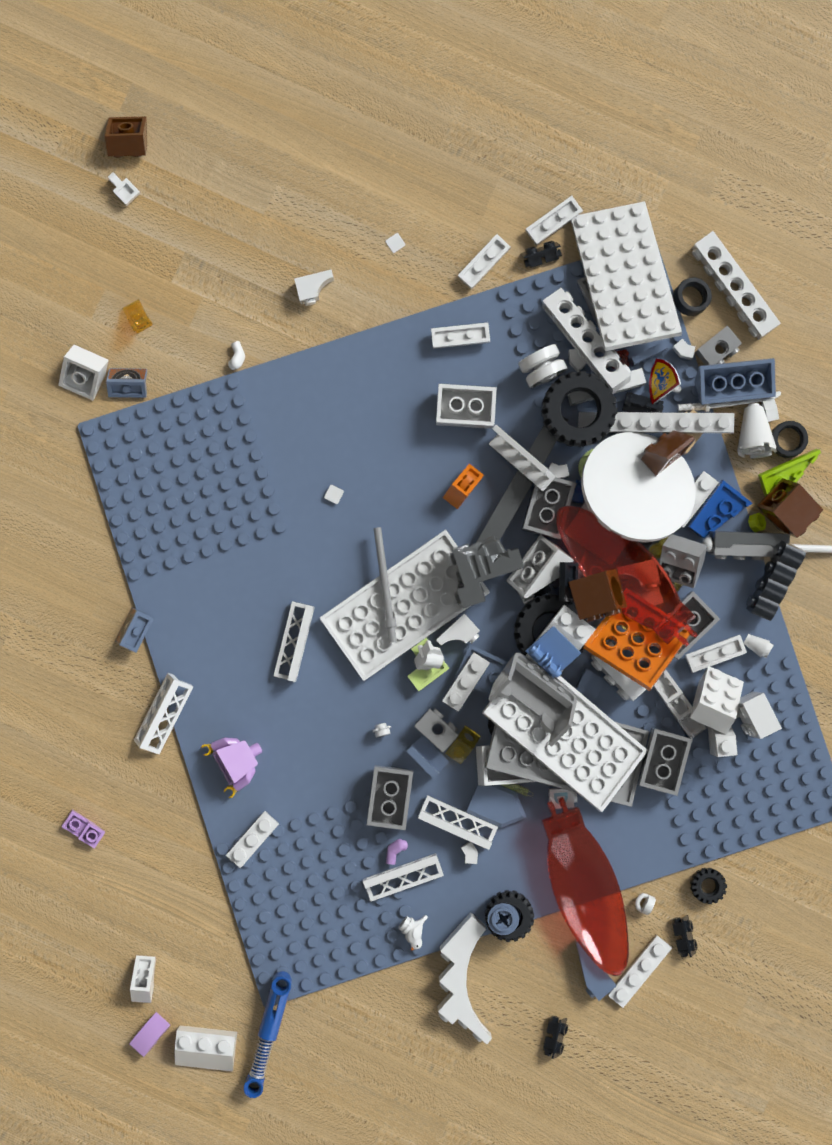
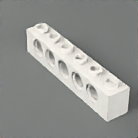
[692,231,781,340]
[542,288,631,394]

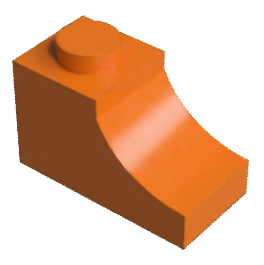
[443,464,484,509]

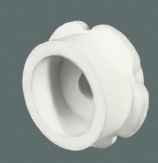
[373,723,391,738]

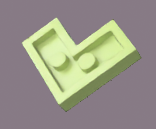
[408,637,449,691]

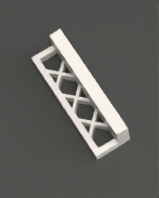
[489,425,556,491]
[274,602,315,682]
[134,673,193,754]
[418,795,498,850]
[363,853,444,901]

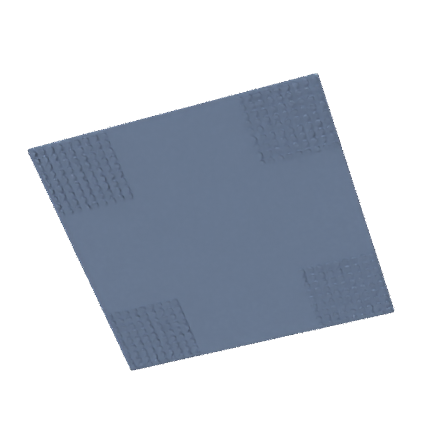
[78,248,832,1007]

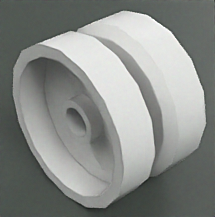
[518,344,568,388]

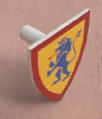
[649,358,681,404]

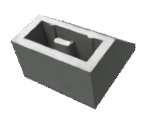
[659,534,707,588]

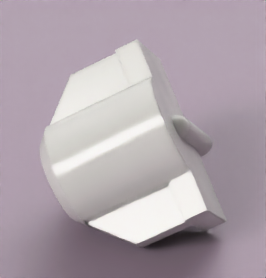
[414,640,444,670]

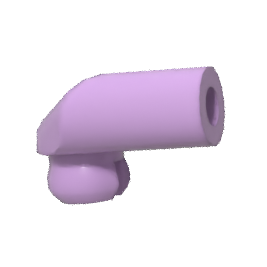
[386,839,408,865]

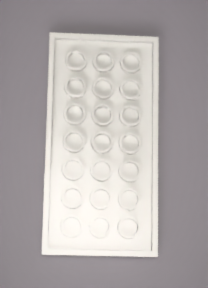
[571,202,682,351]
[320,530,490,681]
[482,653,648,812]

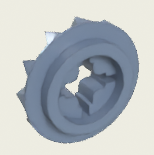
[487,903,519,935]

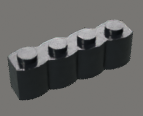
[746,540,806,621]

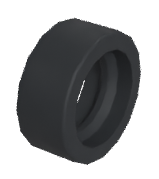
[673,277,712,316]
[772,421,808,458]

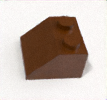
[105,116,147,158]
[641,430,695,476]

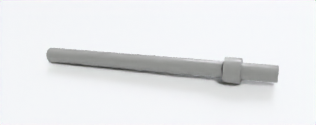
[373,527,397,643]

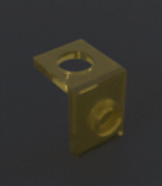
[445,726,481,765]

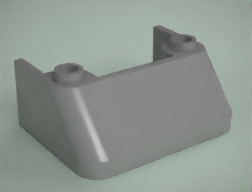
[488,653,577,747]

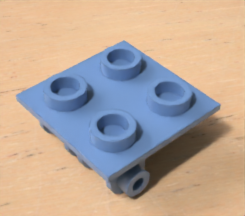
[526,626,581,678]

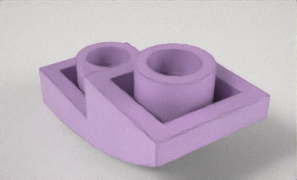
[62,809,105,849]
[129,1012,170,1057]

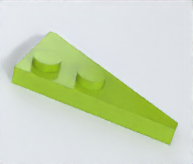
[758,449,821,496]

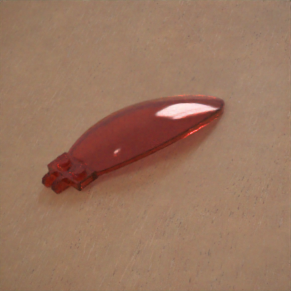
[556,506,698,647]
[541,797,629,976]

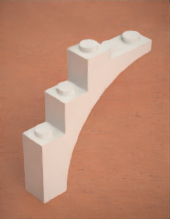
[437,912,492,1044]

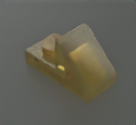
[122,299,153,333]

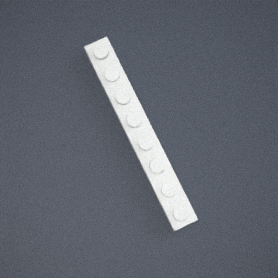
[578,412,734,433]

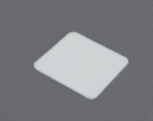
[386,233,405,253]
[324,485,344,504]

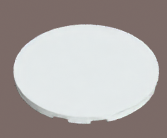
[581,432,695,542]

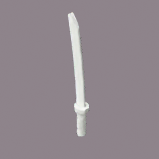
[677,391,781,412]

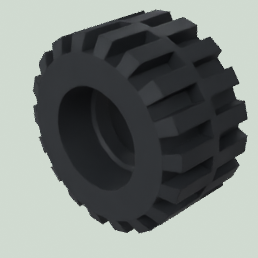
[485,890,534,942]

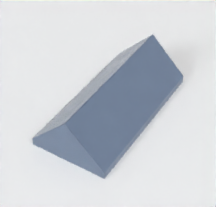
[694,358,776,405]

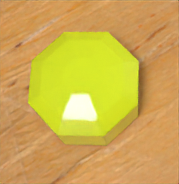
[748,512,766,532]

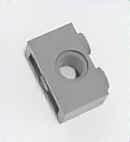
[695,326,742,365]
[414,709,458,752]

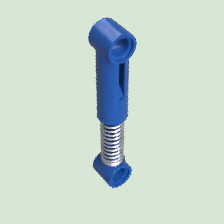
[244,971,292,1098]

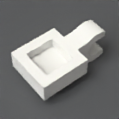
[108,172,140,206]

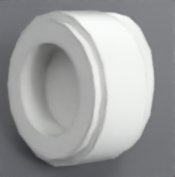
[635,893,656,915]

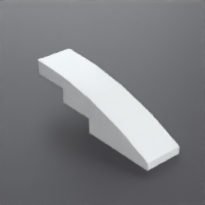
[653,669,706,739]

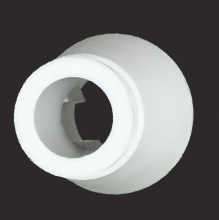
[744,634,773,658]

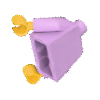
[201,738,262,798]

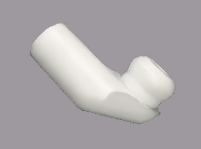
[228,341,245,370]

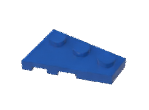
[687,480,753,538]

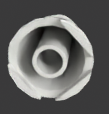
[737,403,776,458]

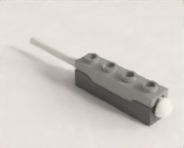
[702,531,832,560]

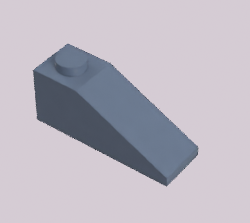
[575,938,617,1001]

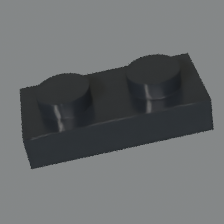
[559,562,579,602]

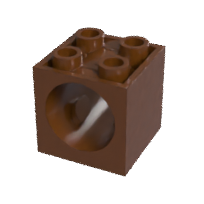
[757,478,823,538]
[569,569,627,622]

